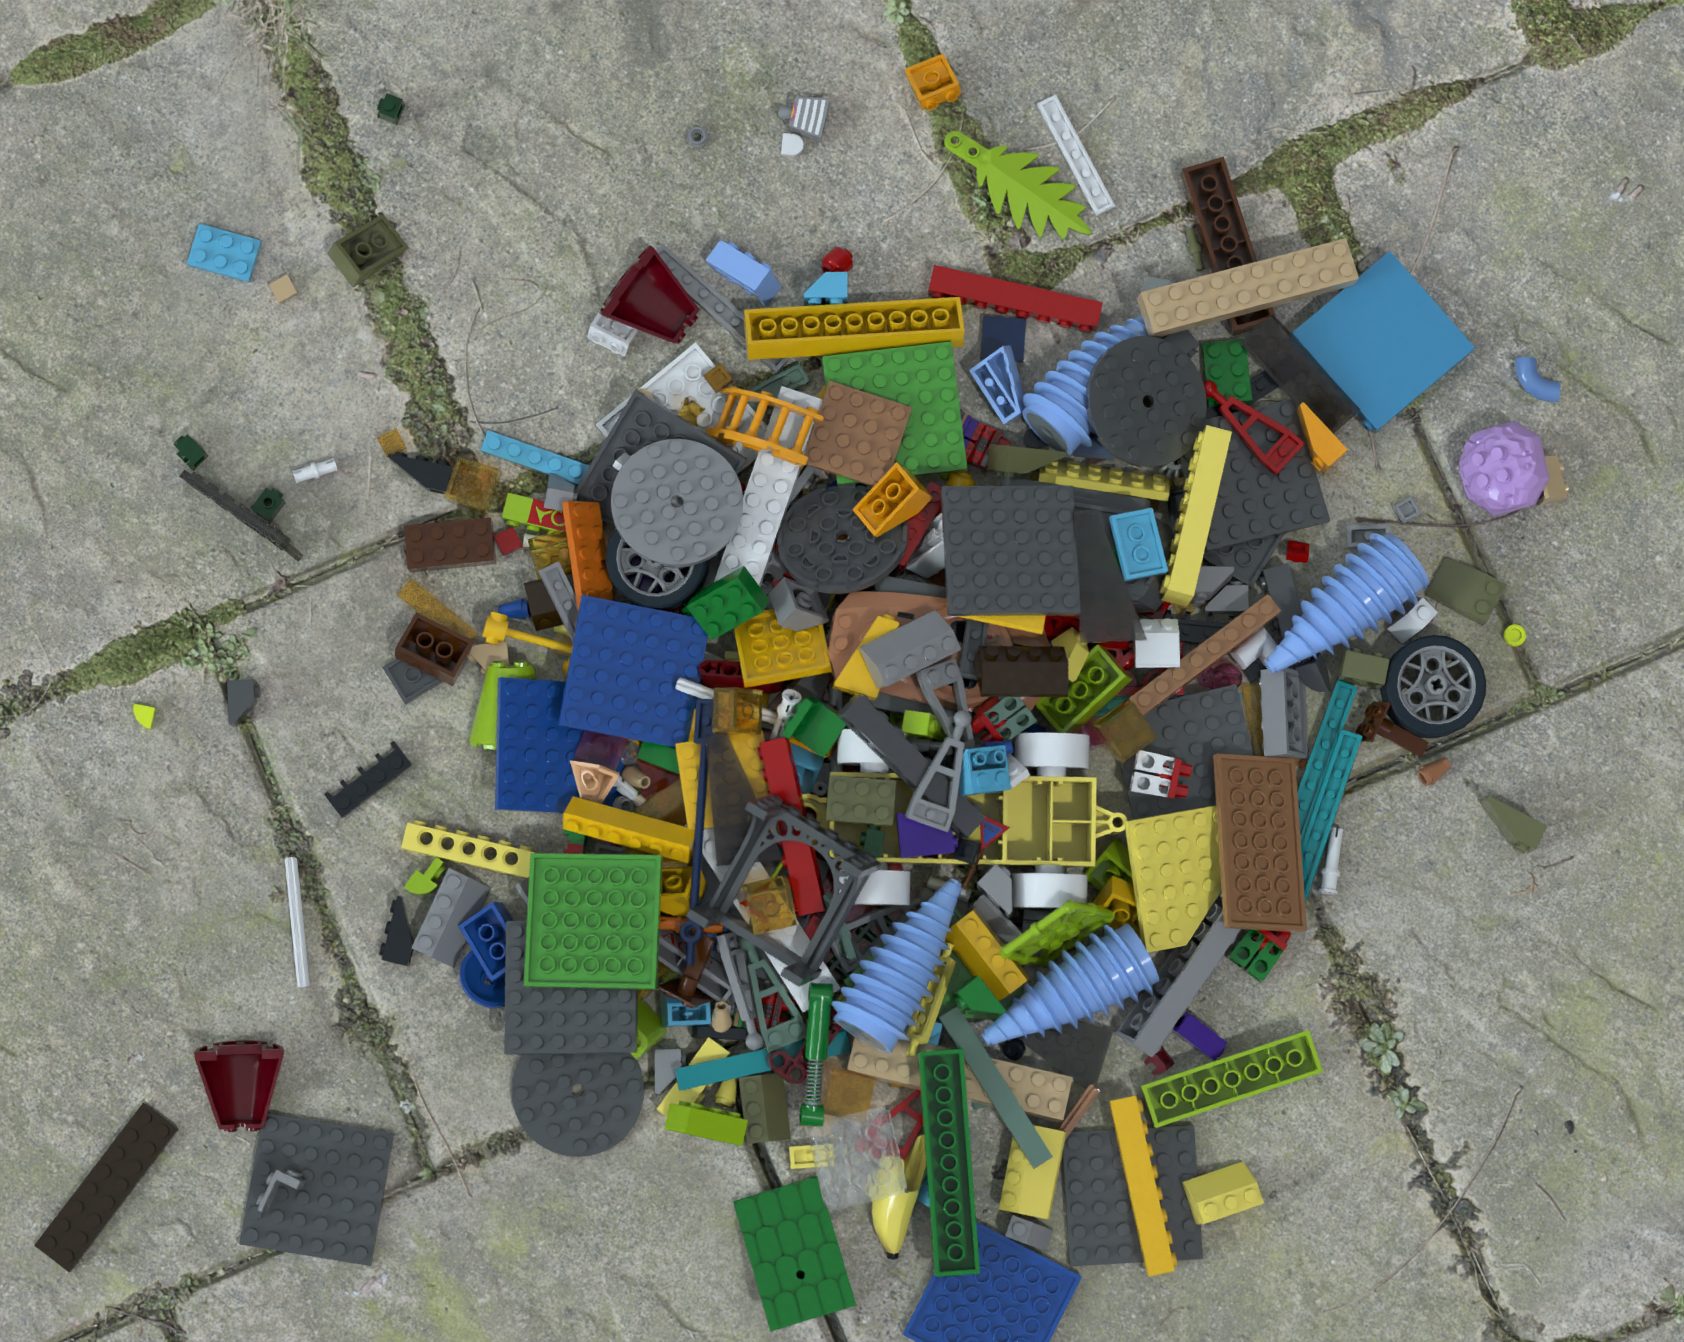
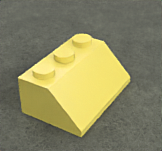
[1182,1161,1264,1225]

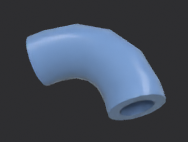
[1515,357,1560,402]

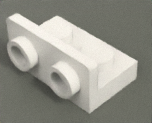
[587,313,639,357]

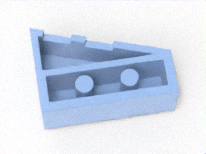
[706,239,782,307]
[969,345,1025,424]

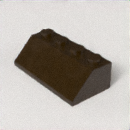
[973,646,1068,697]

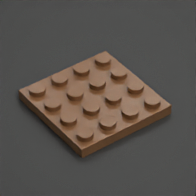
[804,381,912,487]

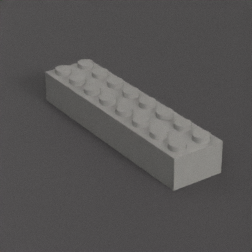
[1115,892,1241,1057]

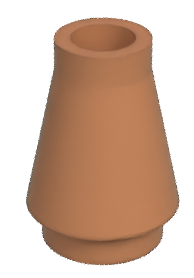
[1417,757,1451,786]

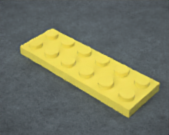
[1039,460,1170,501]

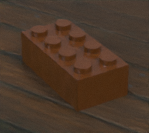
[404,517,497,573]

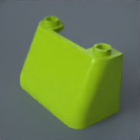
[631,995,667,1061]

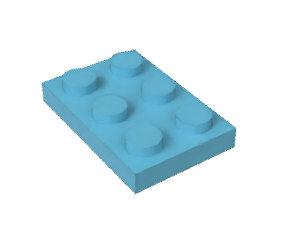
[187,223,262,283]
[1109,508,1168,581]

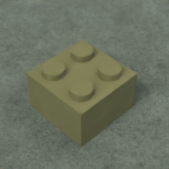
[1336,648,1390,690]

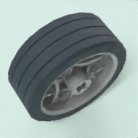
[606,529,709,611]
[1380,635,1486,739]

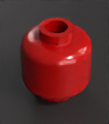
[821,247,853,273]

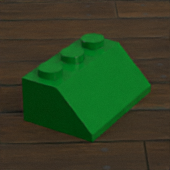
[952,976,1006,1014]

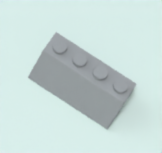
[859,610,961,688]
[1259,668,1309,759]
[412,868,491,968]

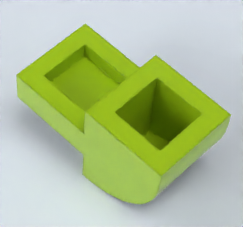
[403,857,445,896]

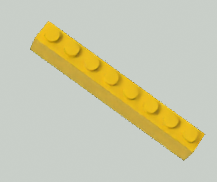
[1109,1096,1178,1277]

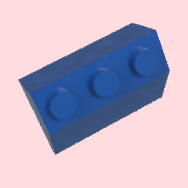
[458,902,513,982]

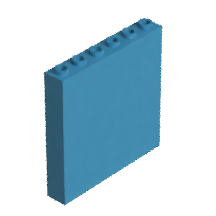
[1290,251,1475,434]

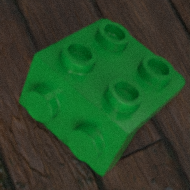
[782,697,847,757]

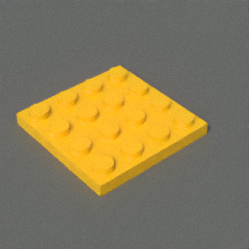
[734,609,832,688]
[675,730,770,830]

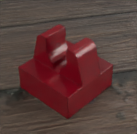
[1144,1046,1175,1075]

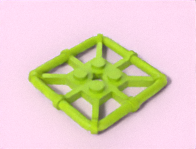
[1000,900,1115,967]

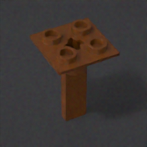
[1355,702,1428,757]
[657,934,716,1008]

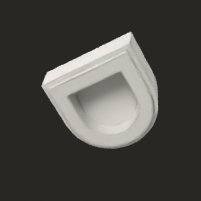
[781,133,803,157]

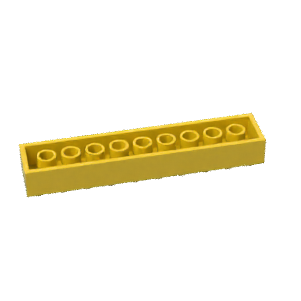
[744,297,965,360]

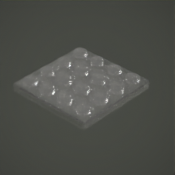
[806,1105,908,1212]

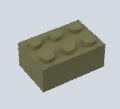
[825,775,896,826]

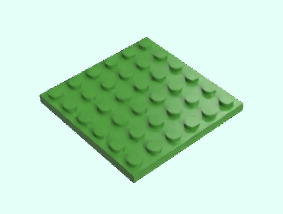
[822,341,967,485]
[524,853,663,990]

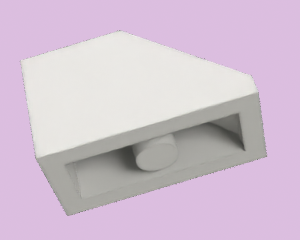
[1386,597,1438,644]

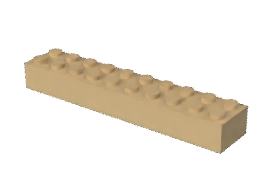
[1137,238,1359,338]
[846,1037,1073,1123]

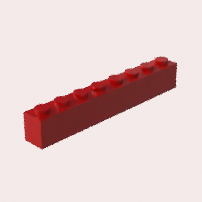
[928,265,1103,333]
[757,736,826,916]

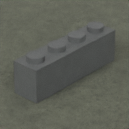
[1259,563,1303,645]

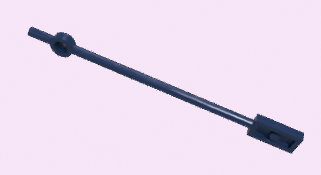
[680,699,720,966]

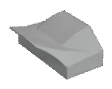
[1346,524,1391,557]

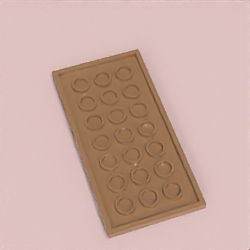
[1213,753,1307,932]

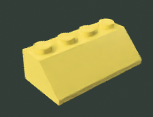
[999,1125,1066,1220]

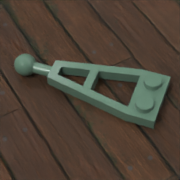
[739,936,807,1053]

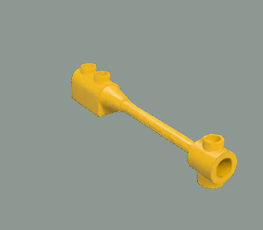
[482,612,572,654]

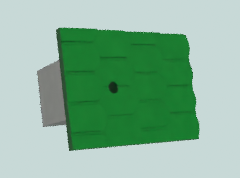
[733,1176,856,1332]

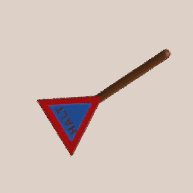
[962,815,1010,890]

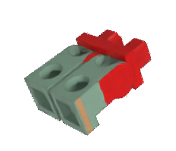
[971,697,1037,744]

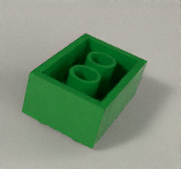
[686,566,769,640]

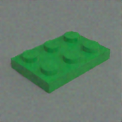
[1202,339,1252,407]

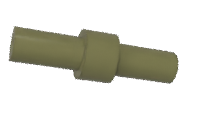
[1186,228,1205,271]

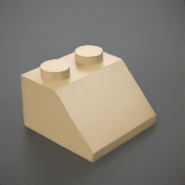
[1537,455,1569,506]

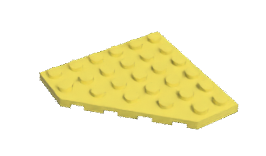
[1124,805,1222,953]

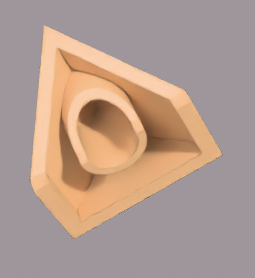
[570,760,620,804]

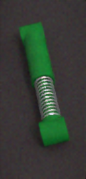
[799,982,833,1127]

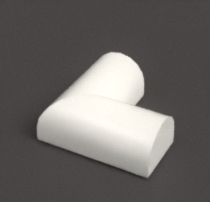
[1230,627,1277,670]

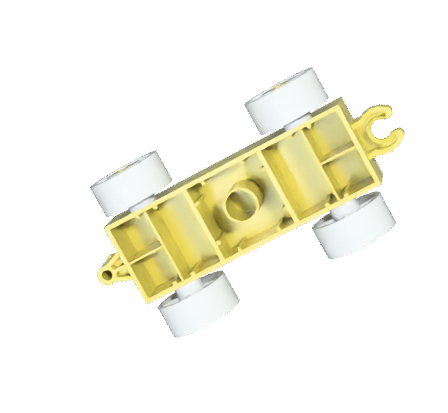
[802,729,1127,909]

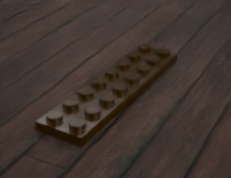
[34,1103,179,1272]

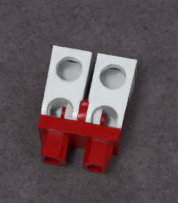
[1129,750,1192,799]

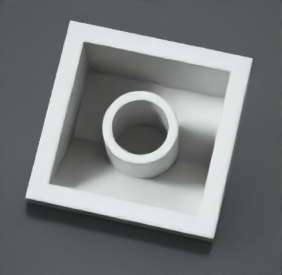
[1133,618,1180,668]

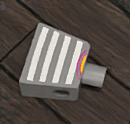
[778,97,830,143]

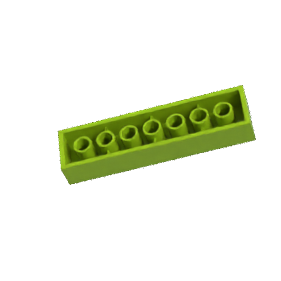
[1139,1030,1323,1128]

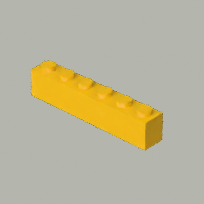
[563,796,695,863]

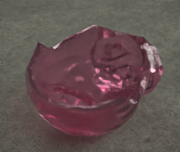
[1198,663,1242,690]

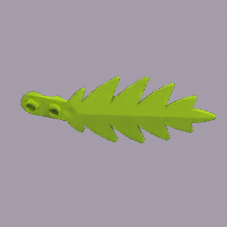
[944,131,1091,240]

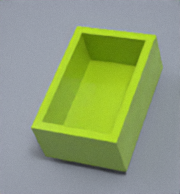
[664,1101,748,1146]

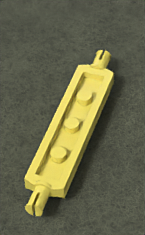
[906,942,956,1056]

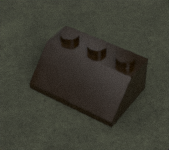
[524,571,575,631]

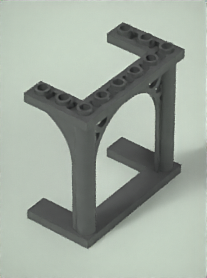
[686,794,881,987]

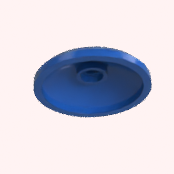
[459,950,505,1008]

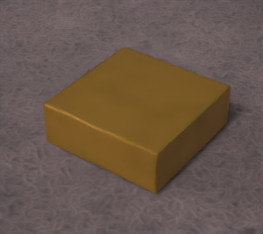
[703,363,734,394]

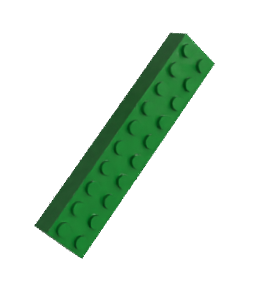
[918,1048,980,1277]

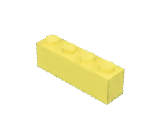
[657,1037,730,1117]

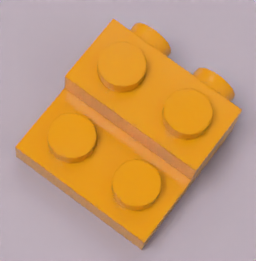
[904,53,961,110]

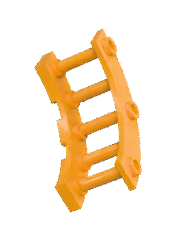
[705,385,824,466]

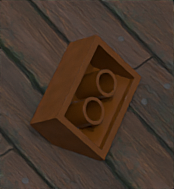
[395,612,474,686]

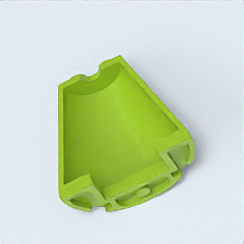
[469,660,538,750]

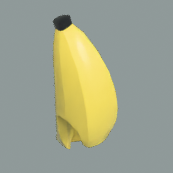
[872,1134,927,1260]

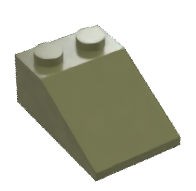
[327,214,409,287]
[987,444,1067,477]
[1425,557,1507,626]
[1480,795,1547,854]

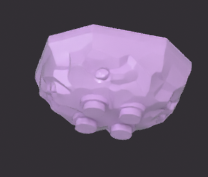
[1459,421,1550,516]

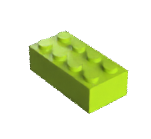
[1036,644,1133,734]

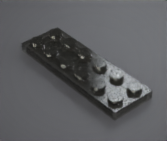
[1240,314,1360,434]

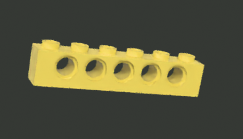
[401,820,535,879]

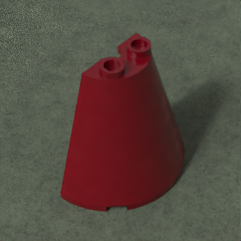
[599,245,700,344]
[194,1040,284,1132]

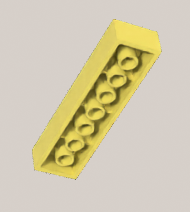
[1159,425,1232,607]

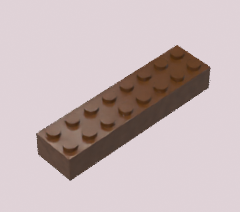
[1181,157,1276,336]

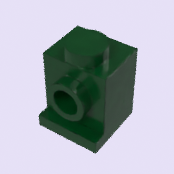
[377,93,405,125]
[173,434,208,471]
[250,488,286,524]
[859,824,885,858]

